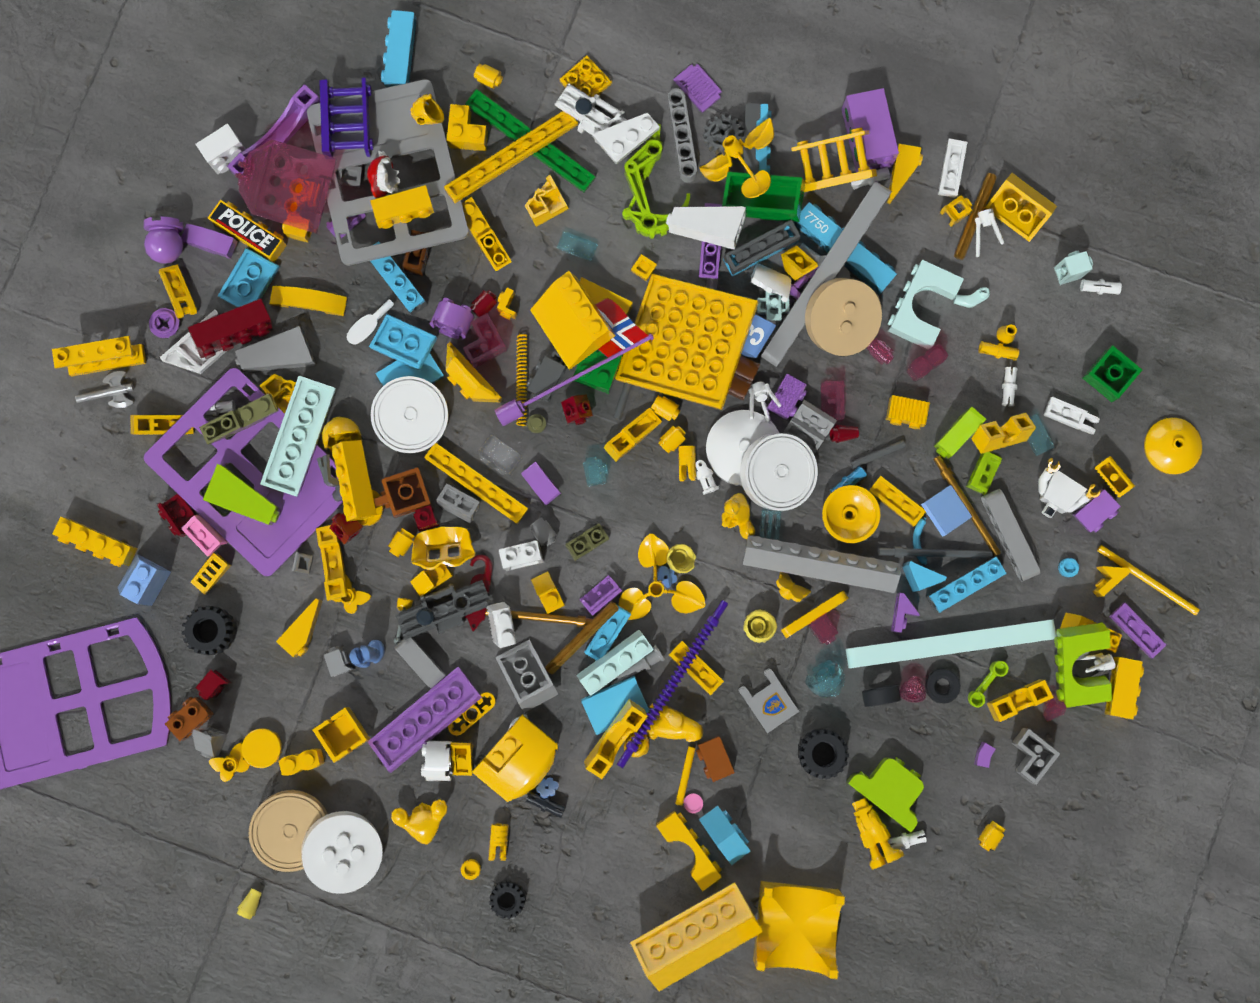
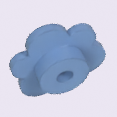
[657,566,677,588]
[536,777,559,798]

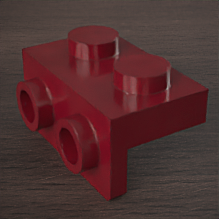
[157,493,196,537]

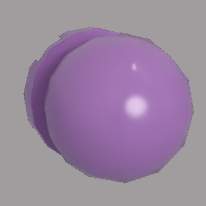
[144,217,183,264]

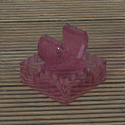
[1043,697,1067,721]

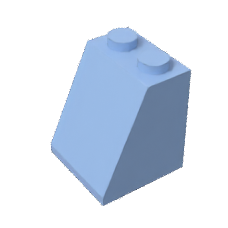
[118,554,171,606]

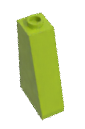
[203,464,280,525]

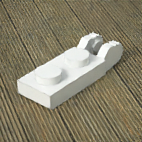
[1043,397,1100,434]

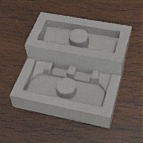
[783,400,837,454]

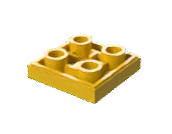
[559,55,612,97]

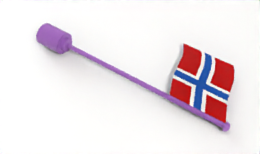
[495,298,654,426]

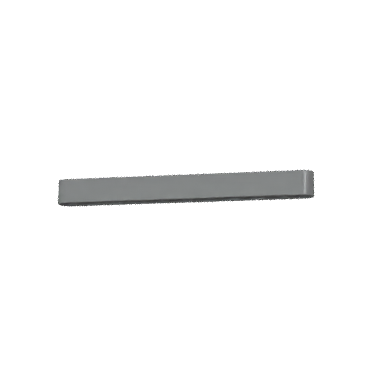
[761,181,892,367]

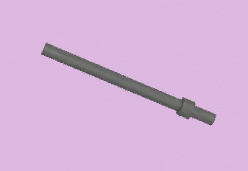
[878,546,992,558]

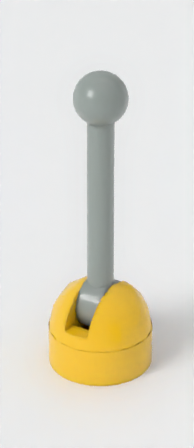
[394,598,413,644]

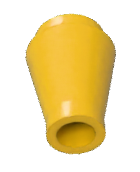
[996,324,1017,344]

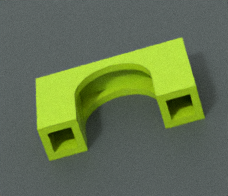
[1054,622,1112,708]

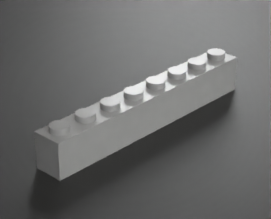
[743,535,901,593]

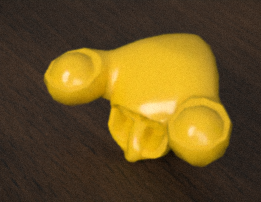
[722,493,755,539]
[391,799,448,845]

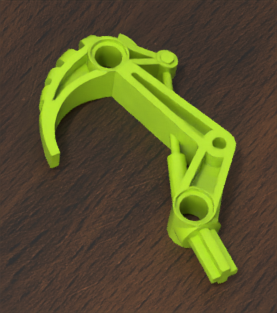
[622,124,690,239]

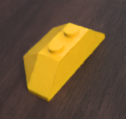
[446,342,503,403]

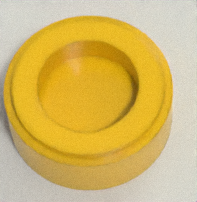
[461,859,481,880]

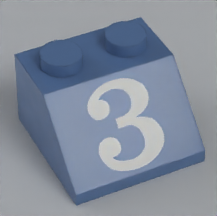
[741,314,776,358]

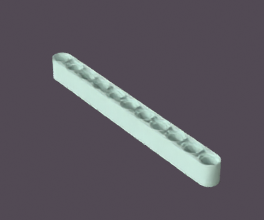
[846,619,1057,668]

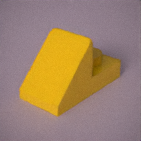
[410,564,453,596]
[1092,566,1131,597]
[531,571,565,614]
[451,743,473,776]

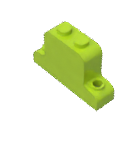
[846,757,924,832]

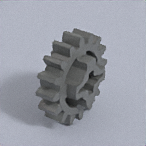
[703,114,744,156]

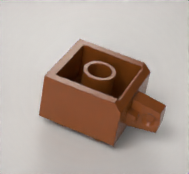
[374,467,431,519]

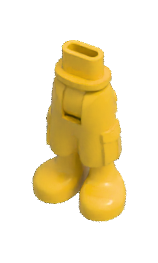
[852,798,905,870]

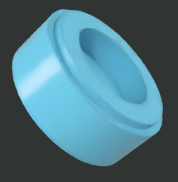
[1058,558,1079,577]

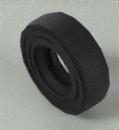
[925,669,961,704]

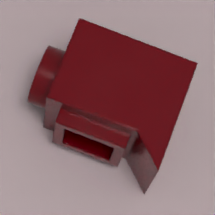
[413,505,439,532]
[196,669,232,700]

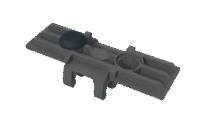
[395,580,492,640]

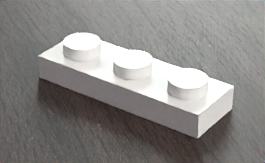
[938,138,967,198]

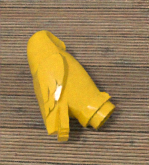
[647,703,703,742]

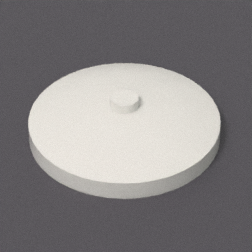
[706,410,779,486]

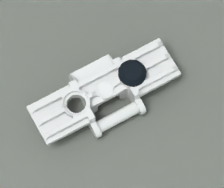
[555,84,627,144]

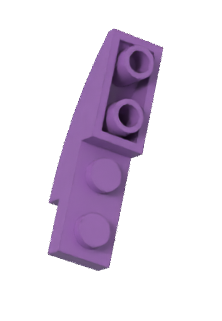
[699,203,722,279]

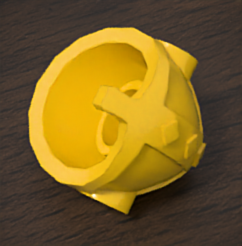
[410,94,444,125]

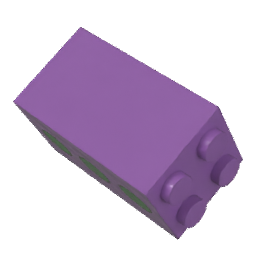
[841,88,899,173]

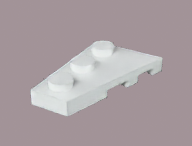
[592,113,660,164]

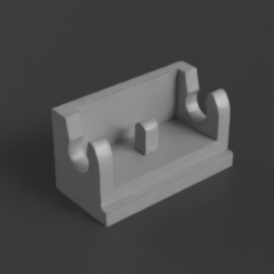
[437,483,480,523]

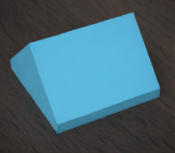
[902,561,947,592]

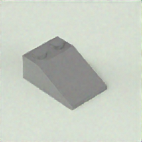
[495,639,558,713]

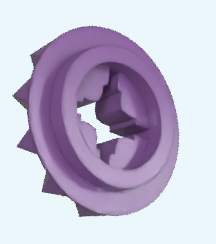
[149,308,180,338]

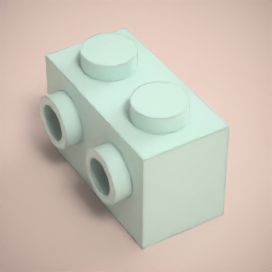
[1054,251,1093,285]

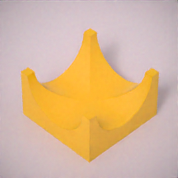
[753,881,845,979]

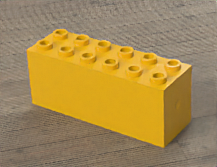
[630,883,763,991]

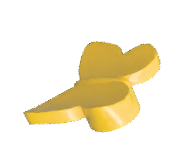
[776,572,812,602]
[333,574,372,614]
[209,743,250,782]

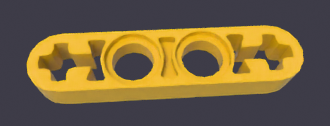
[781,590,849,638]

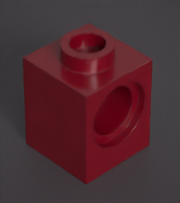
[329,512,363,545]

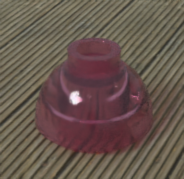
[899,677,926,702]

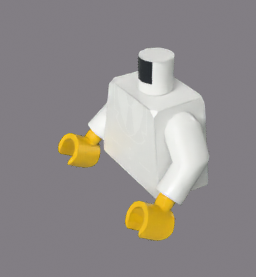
[1038,458,1101,518]

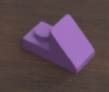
[891,593,920,633]

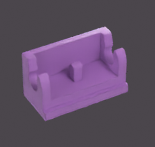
[580,575,622,616]

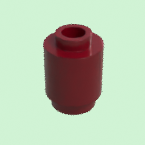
[470,290,497,318]

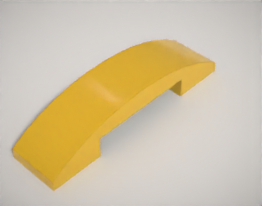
[270,286,347,316]
[316,525,347,601]

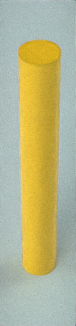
[675,746,696,806]

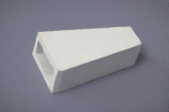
[666,206,746,250]

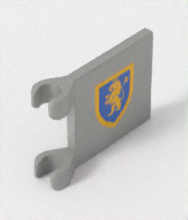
[738,668,799,733]

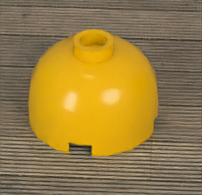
[322,417,362,452]

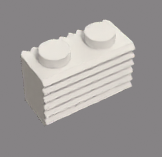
[486,602,516,648]

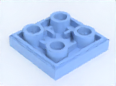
[921,485,972,537]

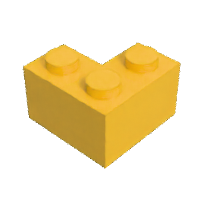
[447,104,488,151]

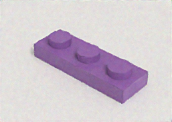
[1109,603,1166,658]

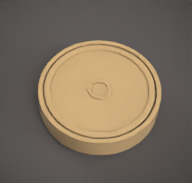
[805,278,882,356]
[249,790,327,872]

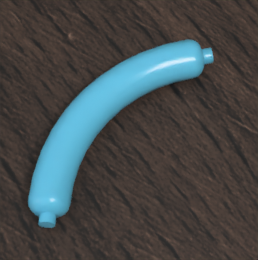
[913,517,927,565]

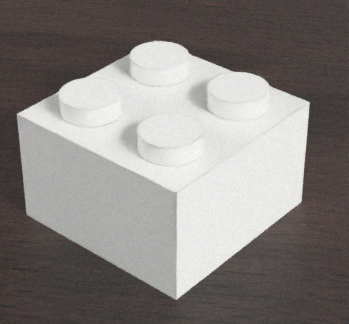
[196,124,246,174]

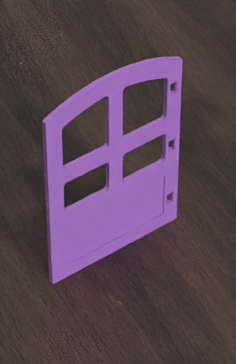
[0,617,172,789]

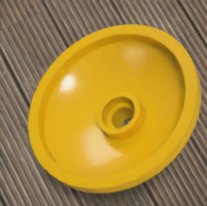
[1144,418,1202,475]
[822,485,880,543]

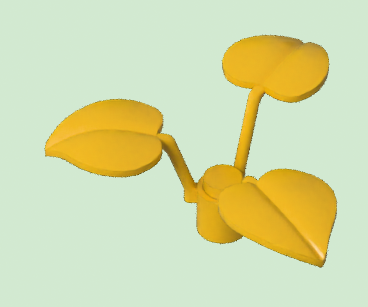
[699,117,774,198]
[619,533,706,620]

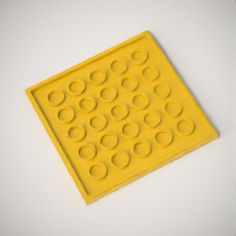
[615,274,759,410]

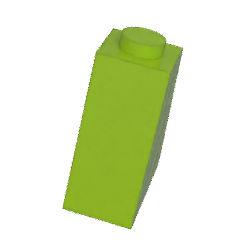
[934,407,986,459]

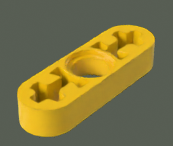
[448,692,496,736]

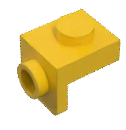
[497,288,517,320]

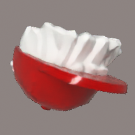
[367,151,400,199]

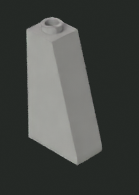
[235,326,317,372]

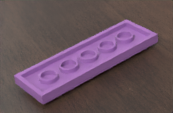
[368,667,482,773]

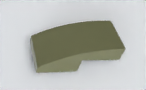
[565,523,609,561]

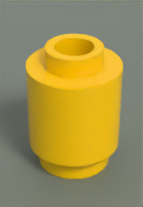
[474,64,503,89]
[651,395,681,422]
[658,426,686,454]
[388,528,415,558]
[978,821,1005,851]

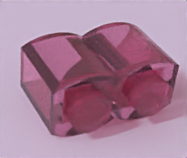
[906,344,948,381]

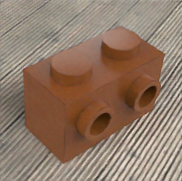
[165,697,214,741]

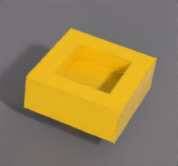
[631,254,657,281]

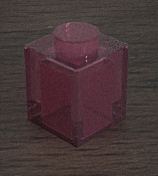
[808,614,838,645]

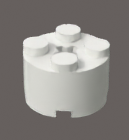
[421,741,452,781]

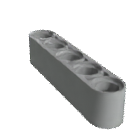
[668,89,697,183]
[981,489,1040,582]

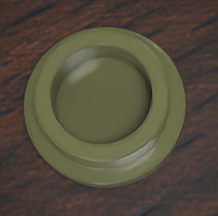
[527,414,546,433]

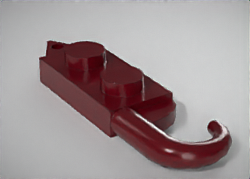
[465,554,493,632]

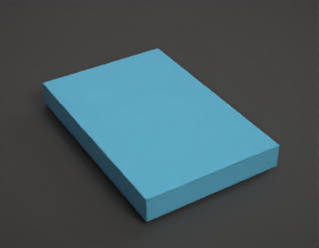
[218,248,280,307]
[369,314,437,371]
[375,353,445,386]
[581,676,650,735]

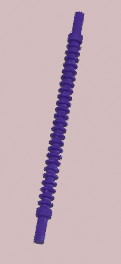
[617,600,728,768]

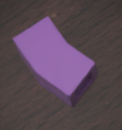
[974,742,995,768]

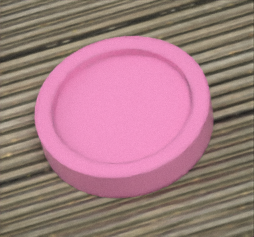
[684,793,703,813]

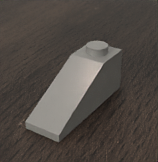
[192,727,228,759]

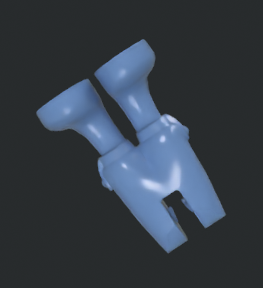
[349,640,385,668]

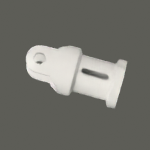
[696,460,719,495]

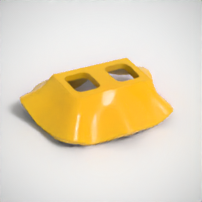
[411,527,475,570]

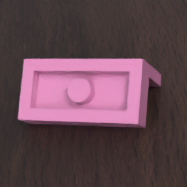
[182,515,228,556]

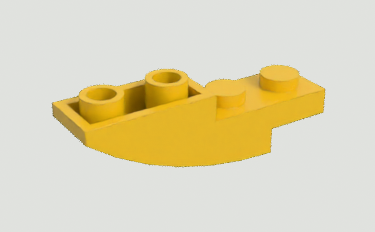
[462,197,512,271]

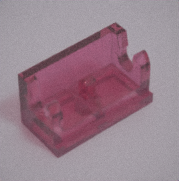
[820,381,845,421]

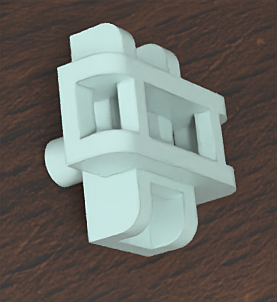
[757,291,790,321]

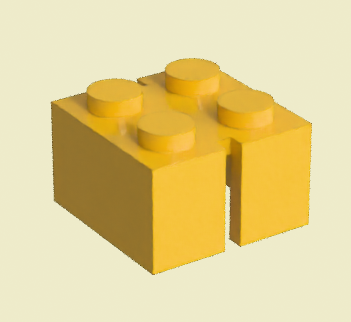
[313,707,370,763]

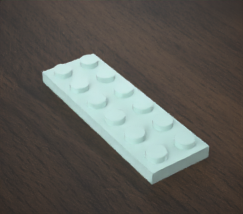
[260,376,336,497]

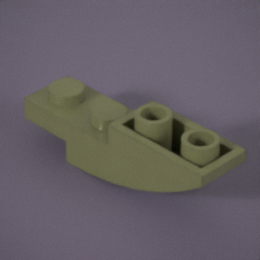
[199,393,279,445]

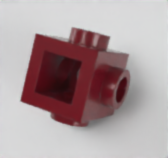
[561,394,593,425]

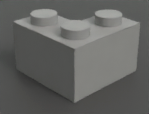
[1011,728,1060,785]

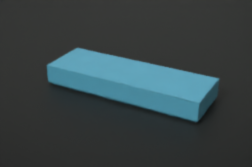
[584,603,631,661]

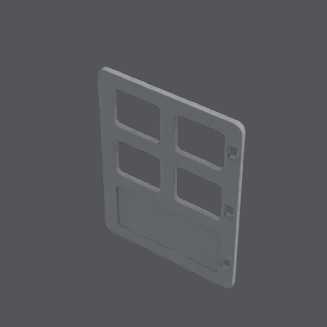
[307,80,469,266]

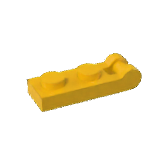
[159,264,197,319]

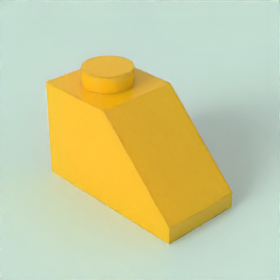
[781,245,818,280]

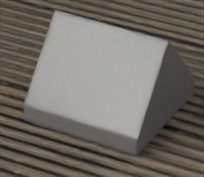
[292,552,313,574]

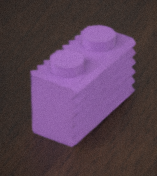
[767,374,807,420]

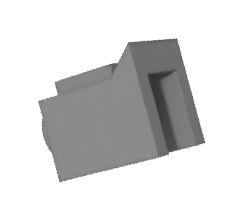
[324,646,354,677]

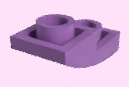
[521,461,561,505]

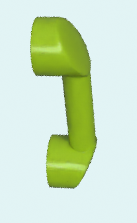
[968,661,1008,708]

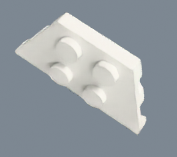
[160,310,227,374]

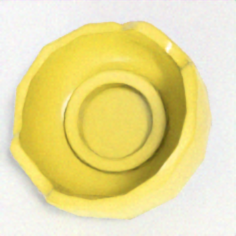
[667,544,696,573]

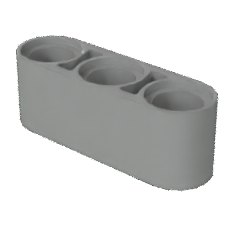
[394,637,446,689]

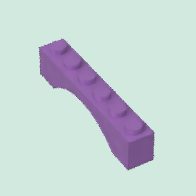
[227,84,320,186]

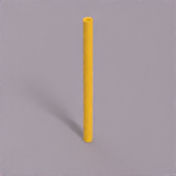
[1097,545,1200,615]

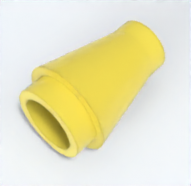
[237,888,262,920]

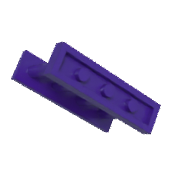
[320,78,374,159]

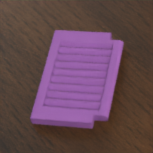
[673,64,722,113]

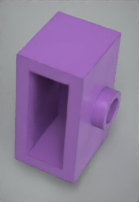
[1072,489,1121,532]

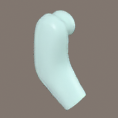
[953,287,990,308]

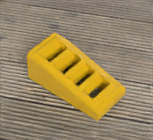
[191,553,231,595]

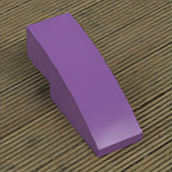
[181,224,238,259]

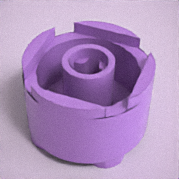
[430,298,474,340]

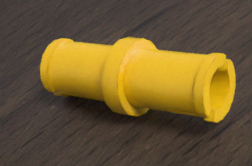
[978,341,1019,361]

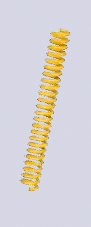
[516,334,528,426]

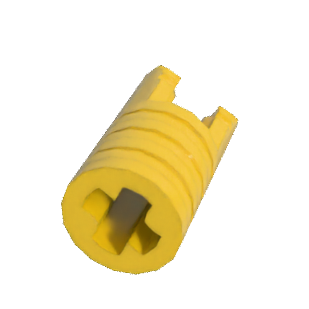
[678,446,696,481]
[488,823,509,861]

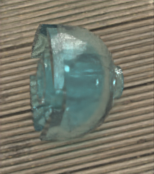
[805,660,845,697]

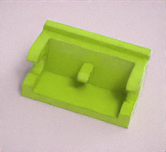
[966,452,1002,495]

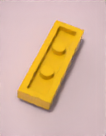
[868,476,926,527]
[669,641,724,695]

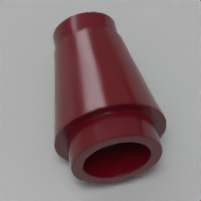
[829,424,859,443]

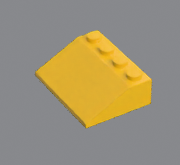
[530,271,616,370]

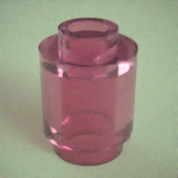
[866,337,895,365]

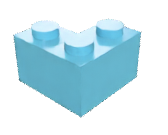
[699,806,750,865]

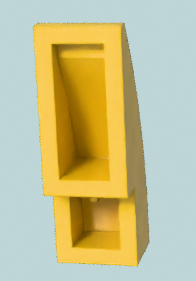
[604,408,662,462]

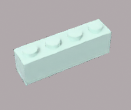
[577,630,654,696]

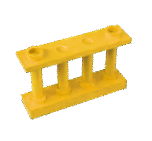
[791,128,877,192]
[52,336,146,377]

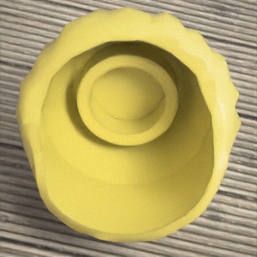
[743,609,777,643]

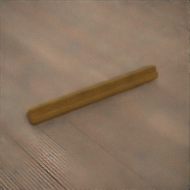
[954,173,997,260]
[545,602,619,674]

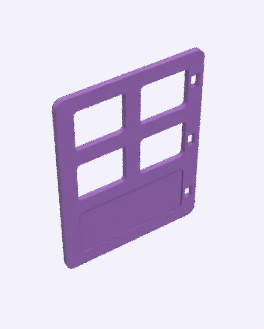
[144,368,343,576]

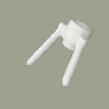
[975,209,1004,257]
[748,382,781,422]
[1076,653,1115,677]

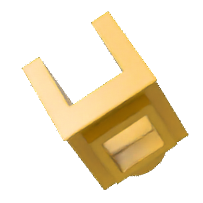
[940,195,972,227]

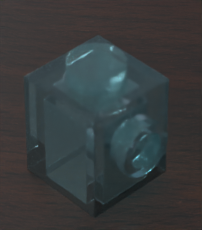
[583,457,608,487]

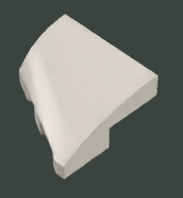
[751,263,791,302]

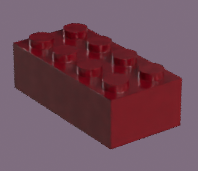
[188,298,272,359]

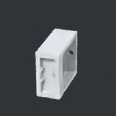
[499,540,544,571]

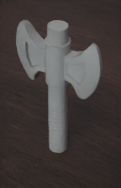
[75,371,134,408]

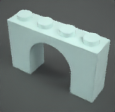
[888,260,964,350]

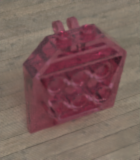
[235,139,337,234]

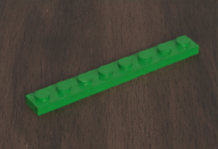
[465,89,596,193]

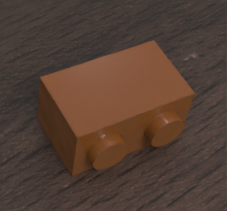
[696,735,735,782]

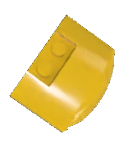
[472,714,558,802]

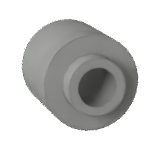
[530,517,557,547]

